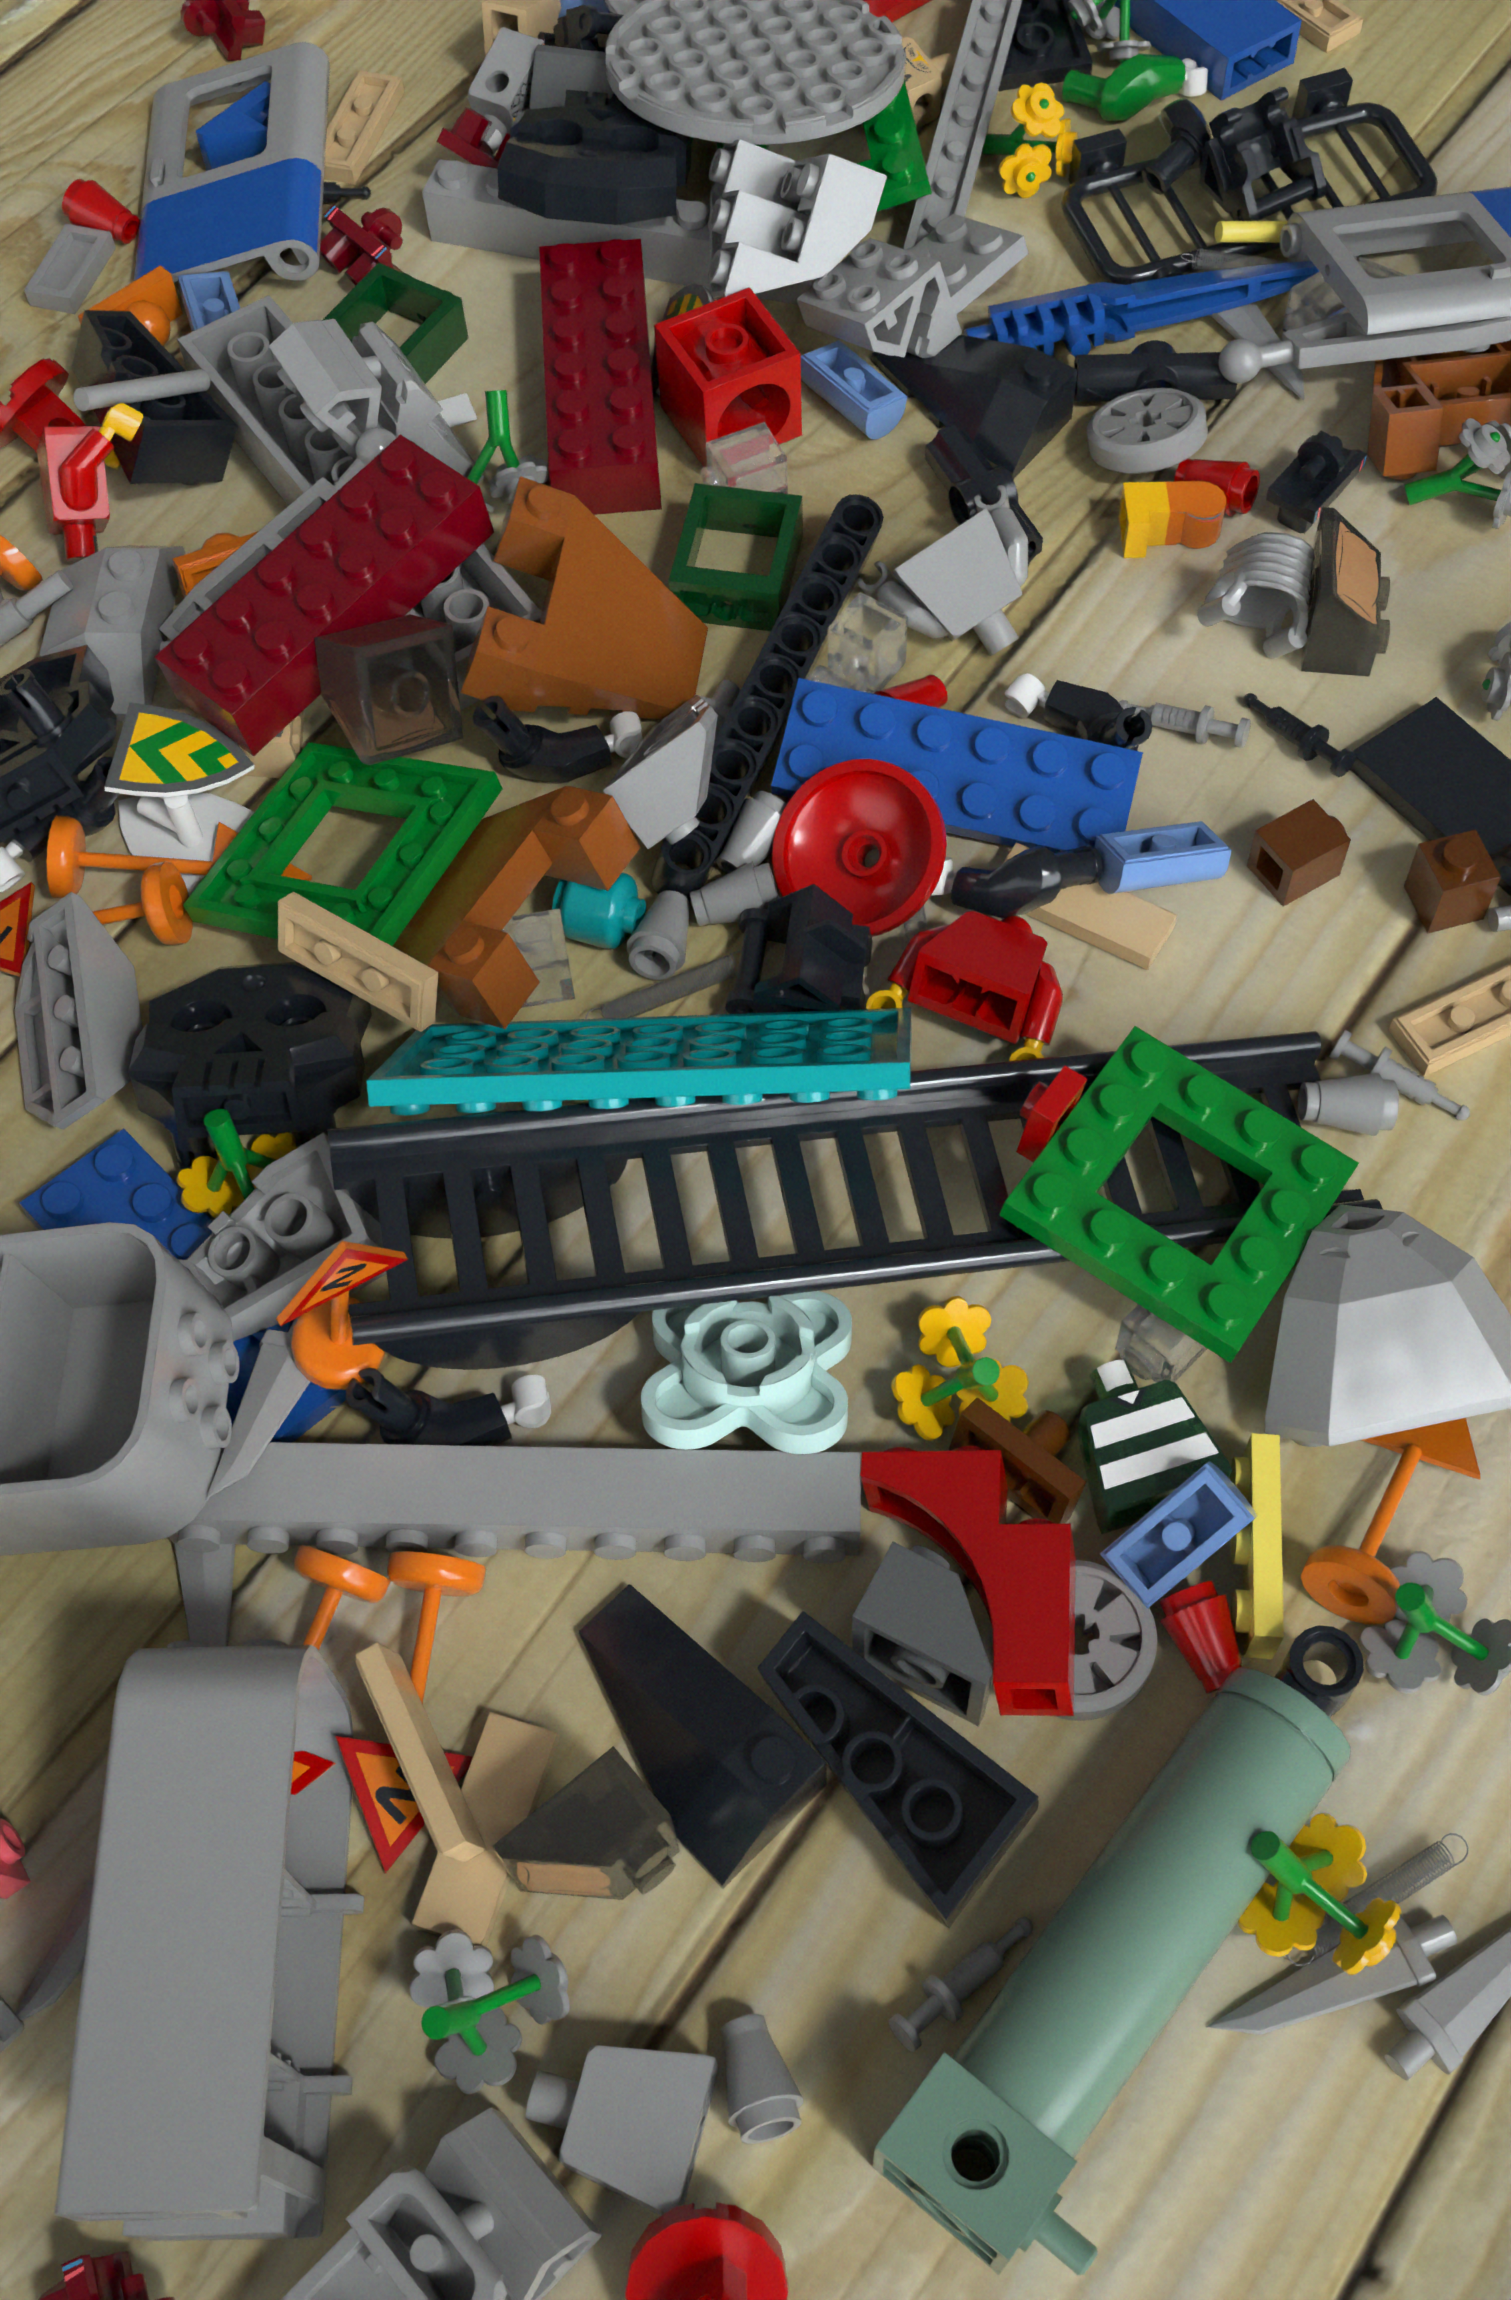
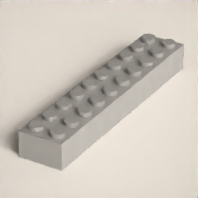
[177,295,542,712]

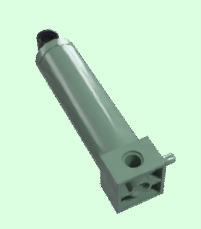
[873,1625,1364,2275]

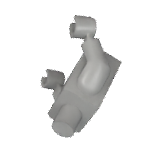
[857,485,1028,656]

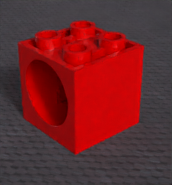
[654,287,802,473]

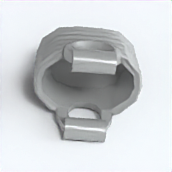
[1197,532,1315,658]

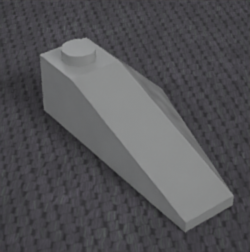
[603,694,718,849]
[179,1133,386,1342]

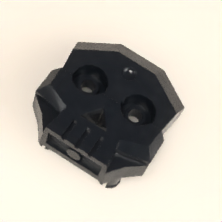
[497,89,691,225]
[0,645,117,843]
[129,962,372,1170]

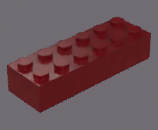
[539,239,662,515]
[154,434,494,757]

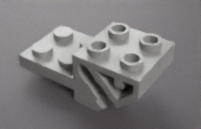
[796,214,1029,358]
[269,319,485,483]
[281,2107,603,2300]

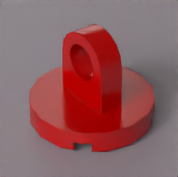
[0,358,86,452]
[625,2202,788,2300]

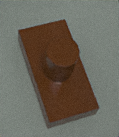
[948,1397,1086,1524]

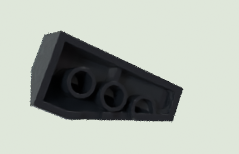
[872,335,1077,479]
[578,1584,827,1889]

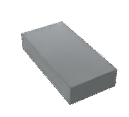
[24,224,116,314]

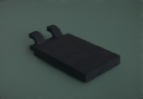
[970,0,1093,92]
[1350,697,1511,896]

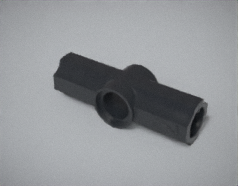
[1074,340,1237,402]
[925,425,1043,566]

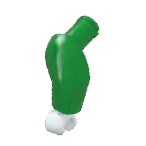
[1062,54,1208,121]

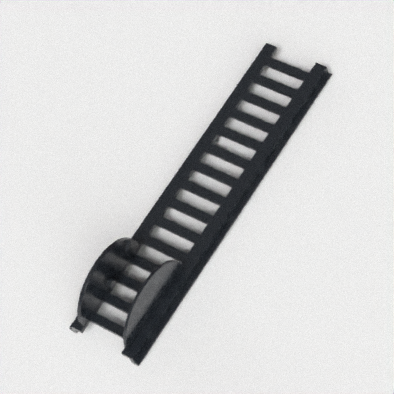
[328,1031,1383,1370]

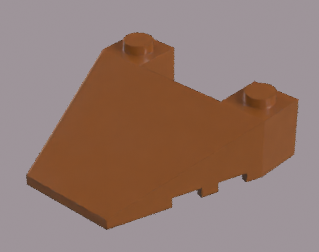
[1367,340,1511,480]
[460,476,708,719]
[392,786,641,1029]

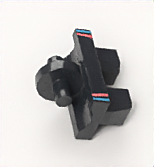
[1266,431,1368,534]

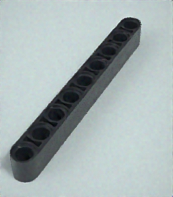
[651,494,884,902]

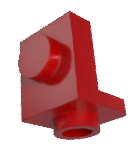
[1016,1065,1087,1163]

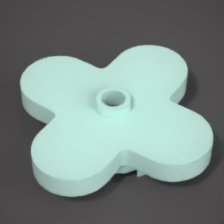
[641,1291,852,1454]

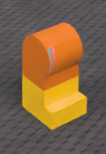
[1118,481,1226,558]

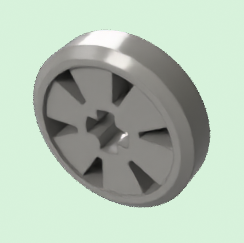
[1087,388,1208,474]
[1055,1560,1157,1721]

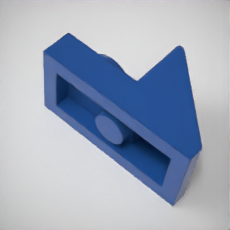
[195,81,271,171]

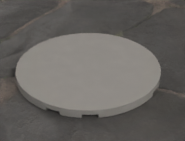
[605,0,906,145]

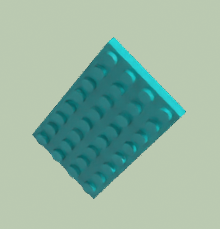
[367,1008,912,1115]

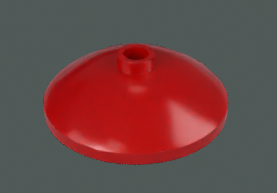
[772,759,947,937]

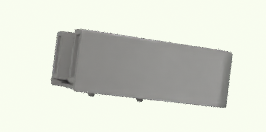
[0,1222,239,1556]
[54,1639,364,2241]

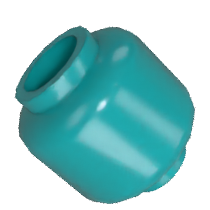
[552,873,646,949]

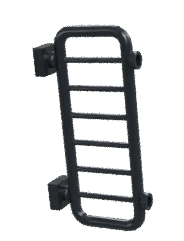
[1061,68,1438,285]

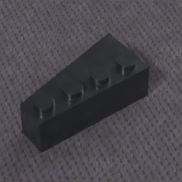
[72,310,238,485]
[757,1611,1039,1928]

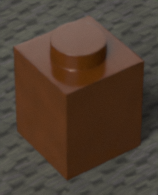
[1247,799,1351,907]
[1404,829,1501,934]

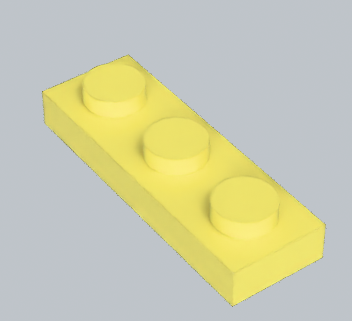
[1230,1433,1284,1659]

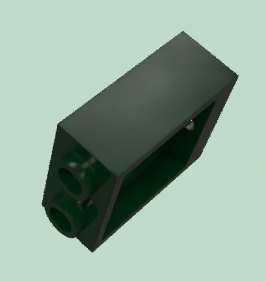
[323,263,468,384]
[668,483,803,631]

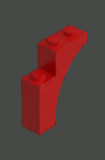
[860,1446,1076,1716]

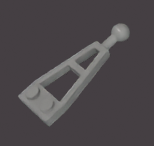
[1219,312,1511,384]
[159,427,396,641]

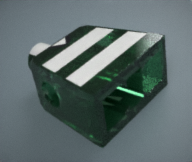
[1077,1360,1232,1535]

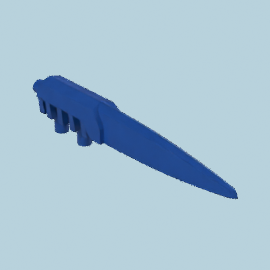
[964,261,1323,357]

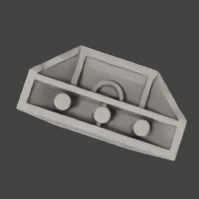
[39,545,185,721]
[15,892,143,1130]

